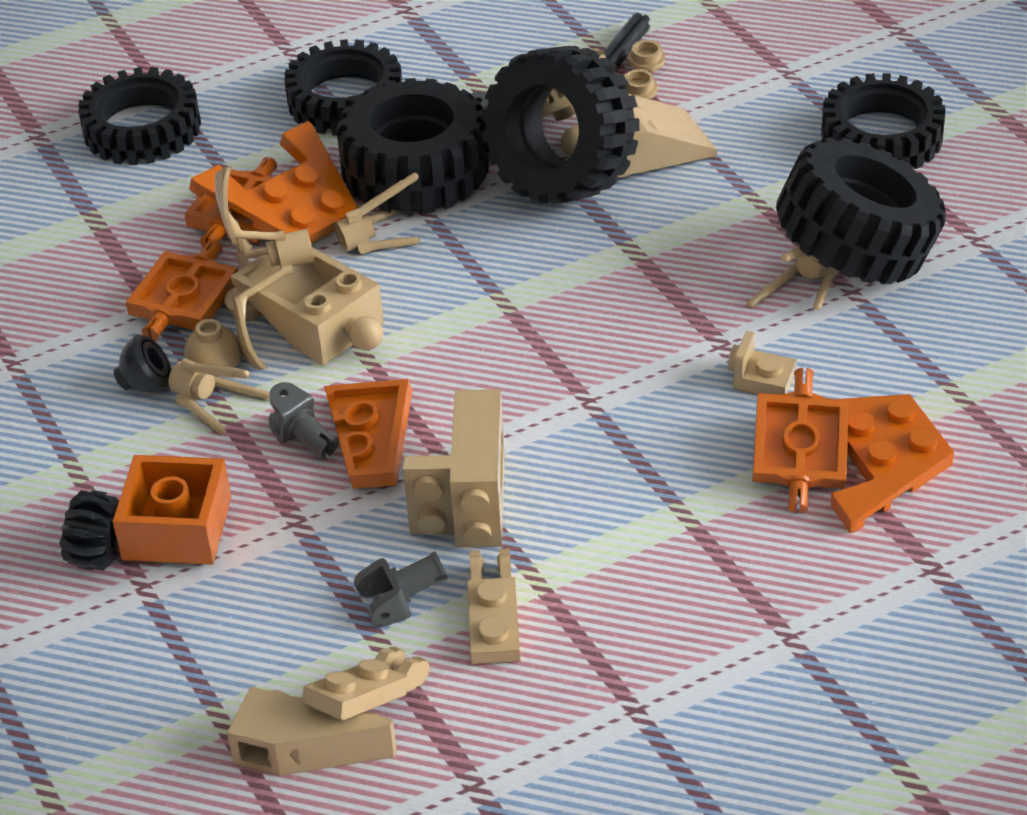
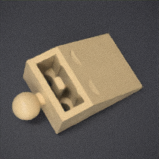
[561,94,717,178]
[231,247,384,366]

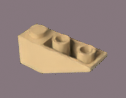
[227,687,397,776]

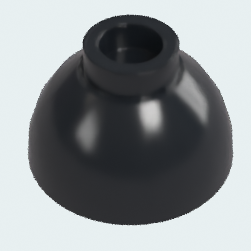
[114,334,172,392]

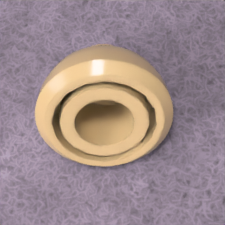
[183,319,243,376]

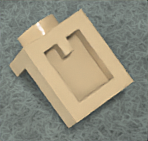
[728,331,797,395]

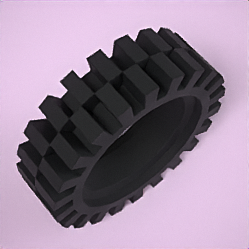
[284,39,402,136]
[78,67,201,165]
[821,73,946,169]

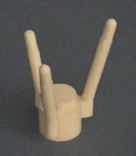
[334,173,420,256]
[747,246,839,310]
[168,358,270,434]

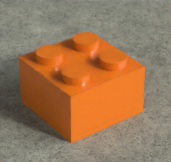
[113,455,232,565]

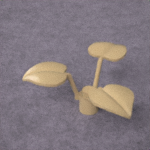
[215,166,314,370]

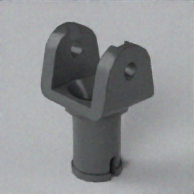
[269,382,339,461]
[354,551,448,627]

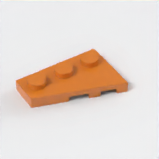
[324,379,412,489]

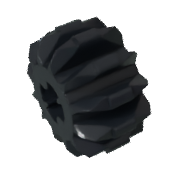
[59,490,119,571]

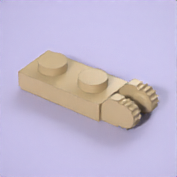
[467,548,520,664]
[302,646,430,721]

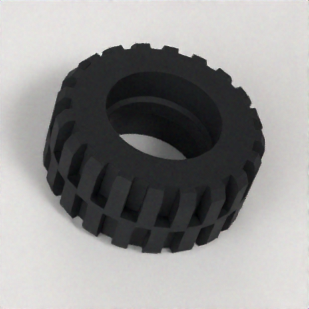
[481,46,640,205]
[337,78,490,215]
[776,138,946,284]

